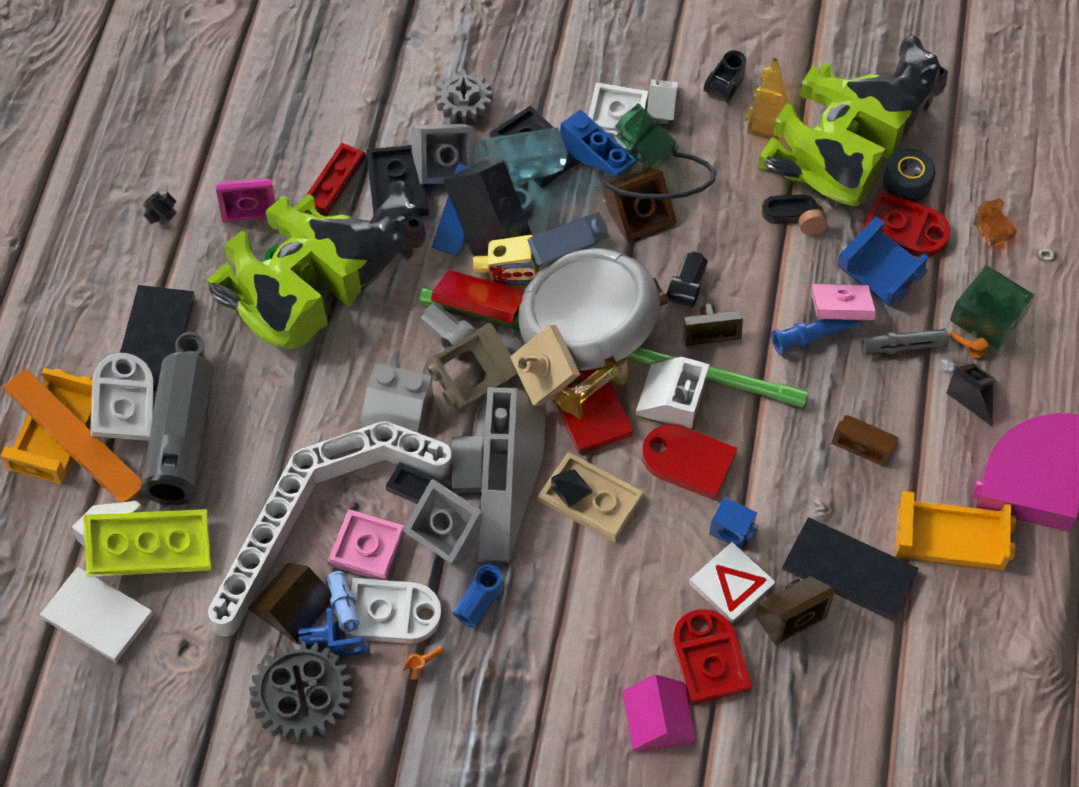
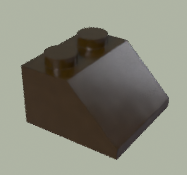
[756,576,835,646]

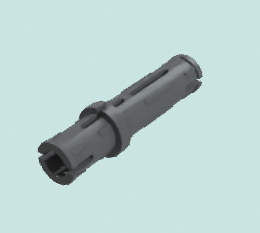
[860,328,949,355]

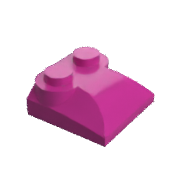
[216,178,276,222]

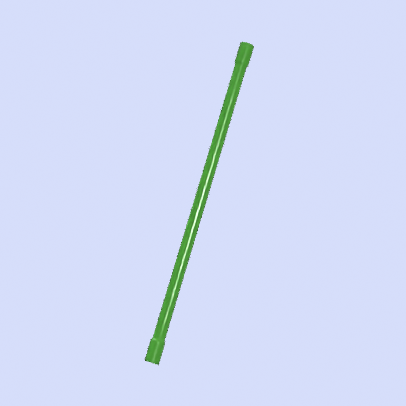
[419,287,808,408]

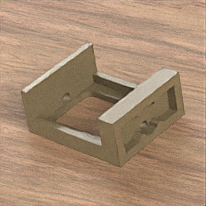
[426,322,518,411]

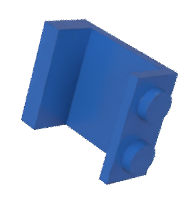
[838,217,928,307]

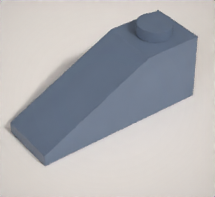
[527,212,610,265]

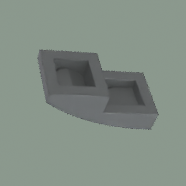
[452,436,482,493]

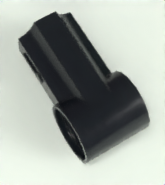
[666,251,708,308]

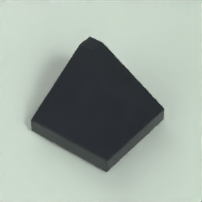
[551,469,593,508]

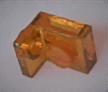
[973,198,1017,247]

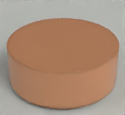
[799,210,828,235]

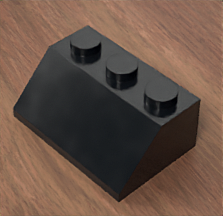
[443,157,532,256]

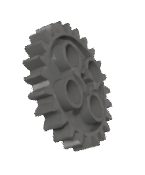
[249,641,353,743]

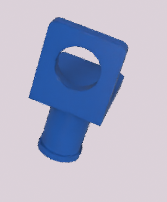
[299,608,370,658]

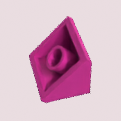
[622,674,696,752]

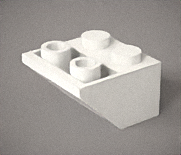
[635,357,709,430]

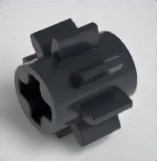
[143,191,177,225]

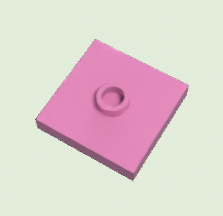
[811,284,875,320]
[328,509,405,580]

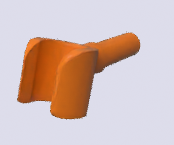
[949,331,989,359]
[403,646,444,679]

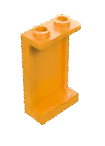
[1,368,92,485]
[895,491,1016,571]

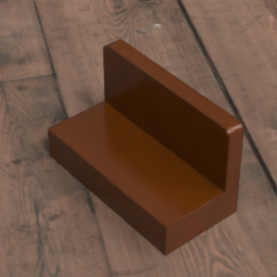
[831,415,899,467]

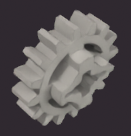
[435,70,493,124]

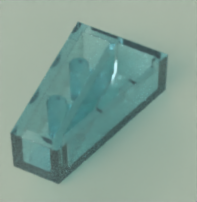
[474,127,568,186]

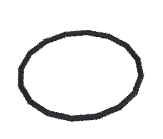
[598,150,716,200]

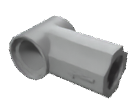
[421,303,476,357]

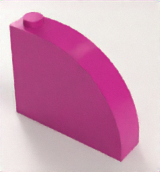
[972,413,1079,532]

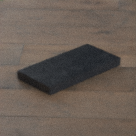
[116,285,195,391]
[782,517,919,621]

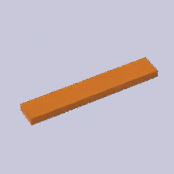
[3,368,142,503]

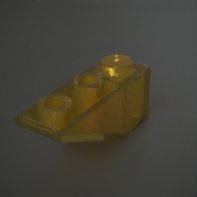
[745,57,788,140]

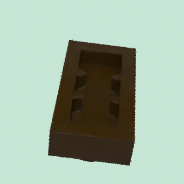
[684,304,743,346]

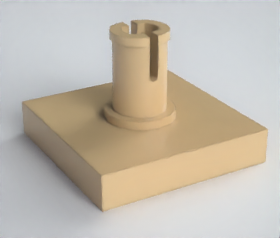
[510,324,580,406]

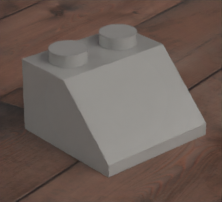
[411,124,474,184]
[360,363,433,433]
[403,479,483,564]

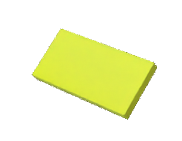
[83,509,211,577]

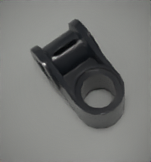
[703,50,746,103]

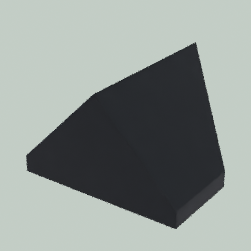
[946,363,996,427]

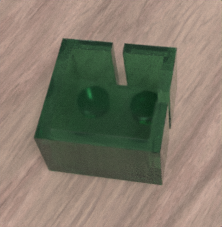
[615,103,680,169]
[950,265,1035,351]

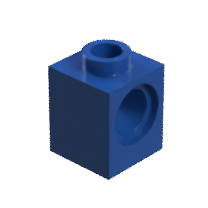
[709,497,759,549]

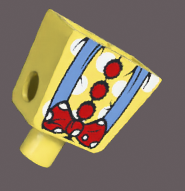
[473,235,541,288]

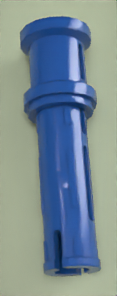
[771,319,858,355]

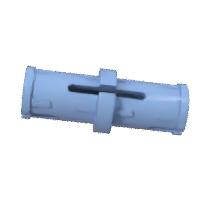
[327,571,360,632]

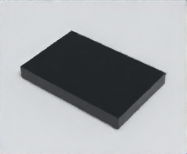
[489,105,581,188]
[366,145,429,217]

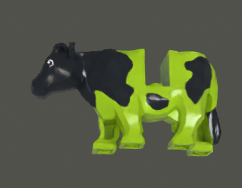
[758,36,948,206]
[207,182,426,349]

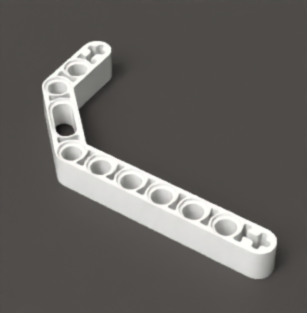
[208,421,452,637]

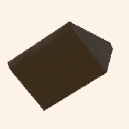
[248,563,332,643]

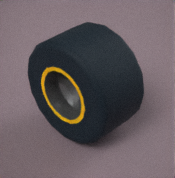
[883,149,935,202]

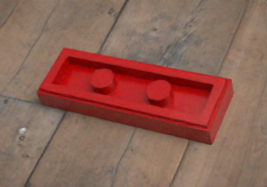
[305,142,366,217]

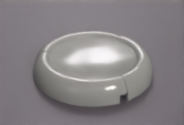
[518,248,660,371]

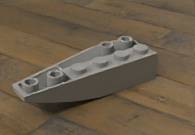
[478,387,546,563]

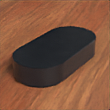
[761,194,817,224]

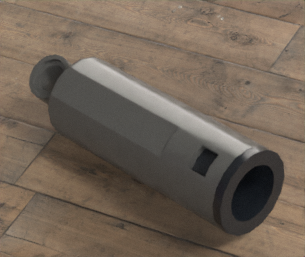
[140,332,214,505]

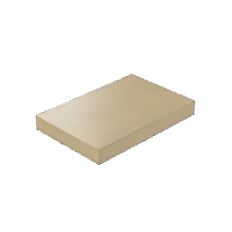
[538,452,645,543]

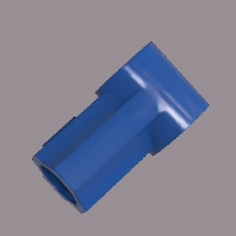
[453,565,503,628]

